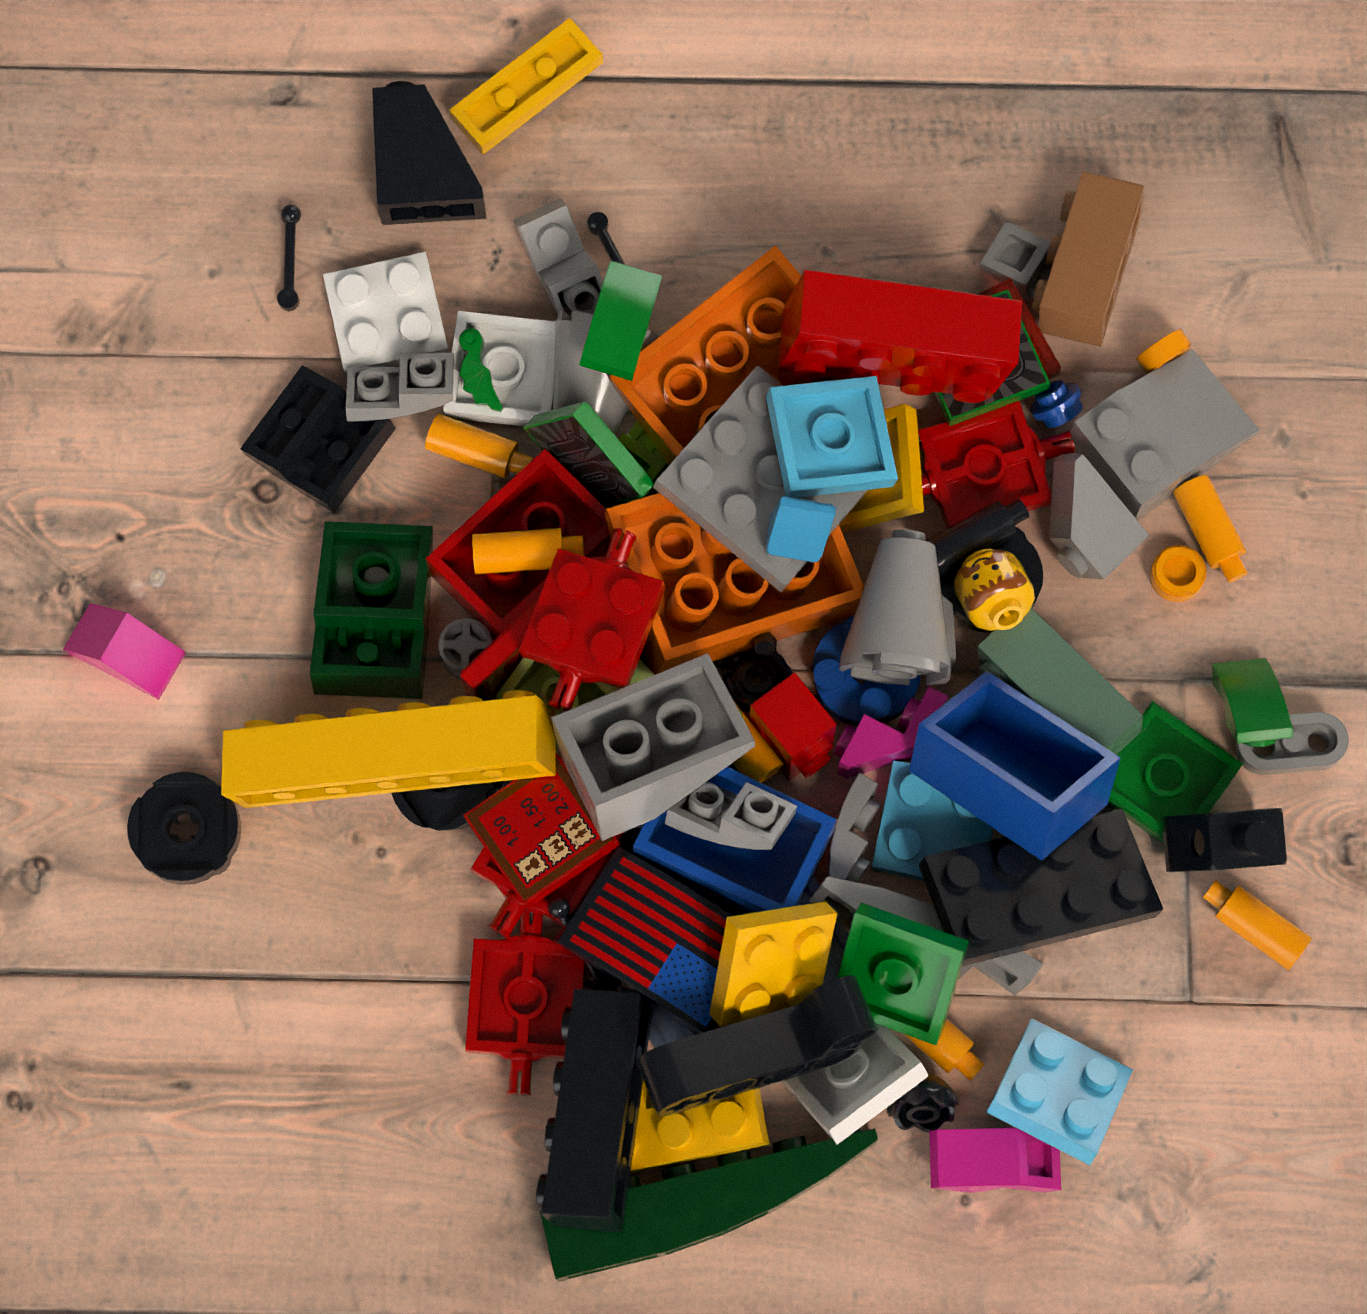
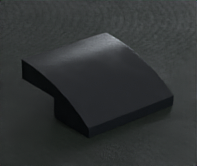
[240,365,396,513]

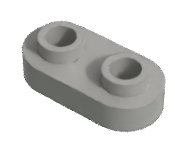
[1235,712,1349,775]

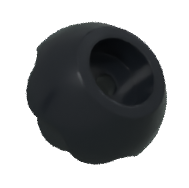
[722,648,786,713]
[887,1074,959,1133]

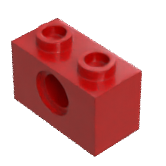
[749,672,837,781]

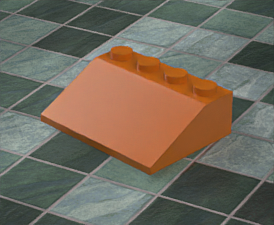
[609,245,843,465]
[604,493,864,675]

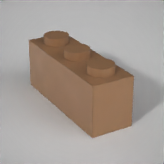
[1032,172,1144,347]

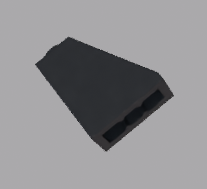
[372,81,487,225]

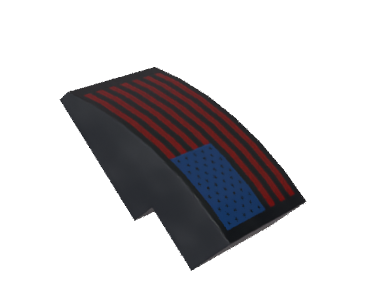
[554,846,732,1034]

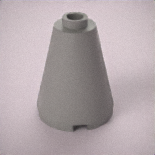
[553,310,660,435]
[839,529,951,686]

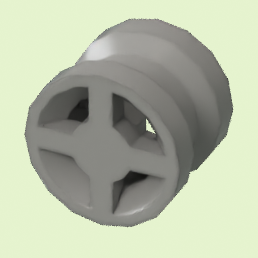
[438,618,493,680]

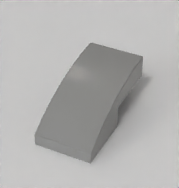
[980,221,1052,303]

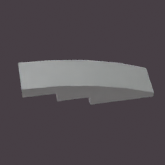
[808,876,1042,996]

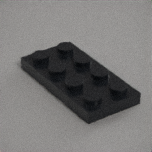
[918,809,1164,966]

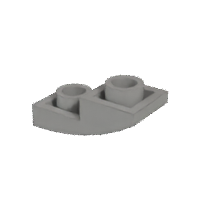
[346,353,454,422]
[827,772,880,883]
[665,781,797,850]

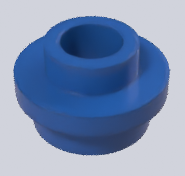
[1030,380,1083,428]

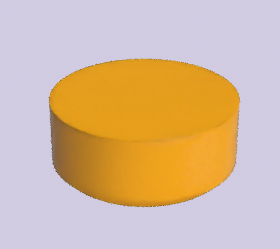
[1136,328,1192,374]
[1150,545,1207,602]

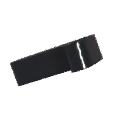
[636,975,878,1116]

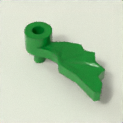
[459,328,503,412]

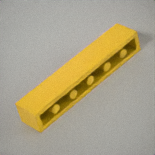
[221,690,556,808]

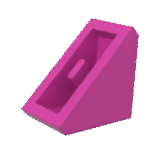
[63,603,186,700]

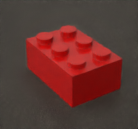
[426,449,611,640]

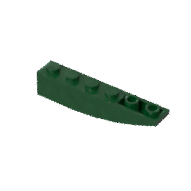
[540,1127,878,1282]

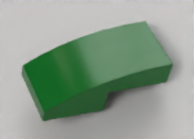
[579,261,662,381]
[1212,658,1293,747]

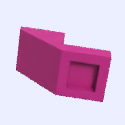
[833,686,948,779]
[929,1128,1061,1193]

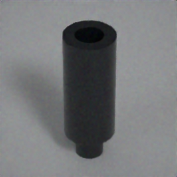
[925,499,1029,577]

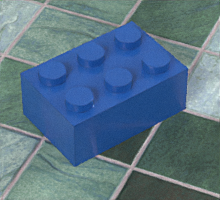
[909,671,1121,861]
[633,767,837,914]

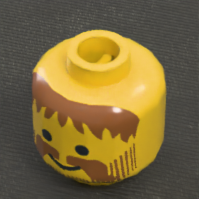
[954,549,1035,631]

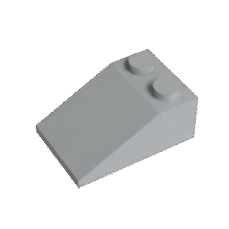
[1070,349,1260,521]
[551,653,755,841]

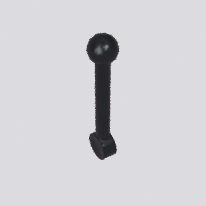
[277,204,301,311]
[587,212,625,265]
[754,633,822,705]
[547,896,617,991]

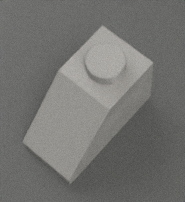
[1049,454,1149,579]

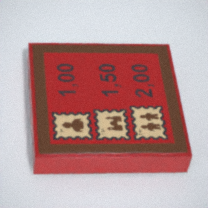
[460,600,538,701]
[463,752,620,909]

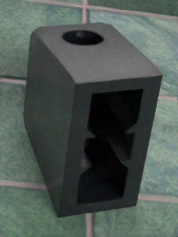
[1162,808,1287,872]

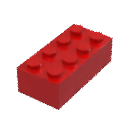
[778,270,1022,403]

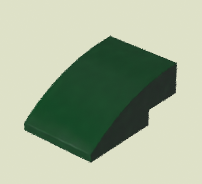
[310,521,433,699]

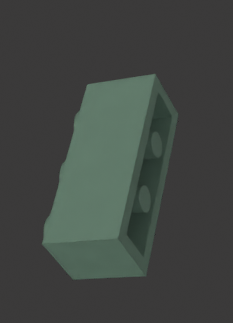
[978,608,1143,755]

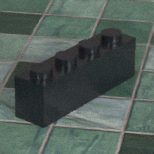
[536,989,653,1233]

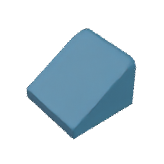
[765,496,836,563]

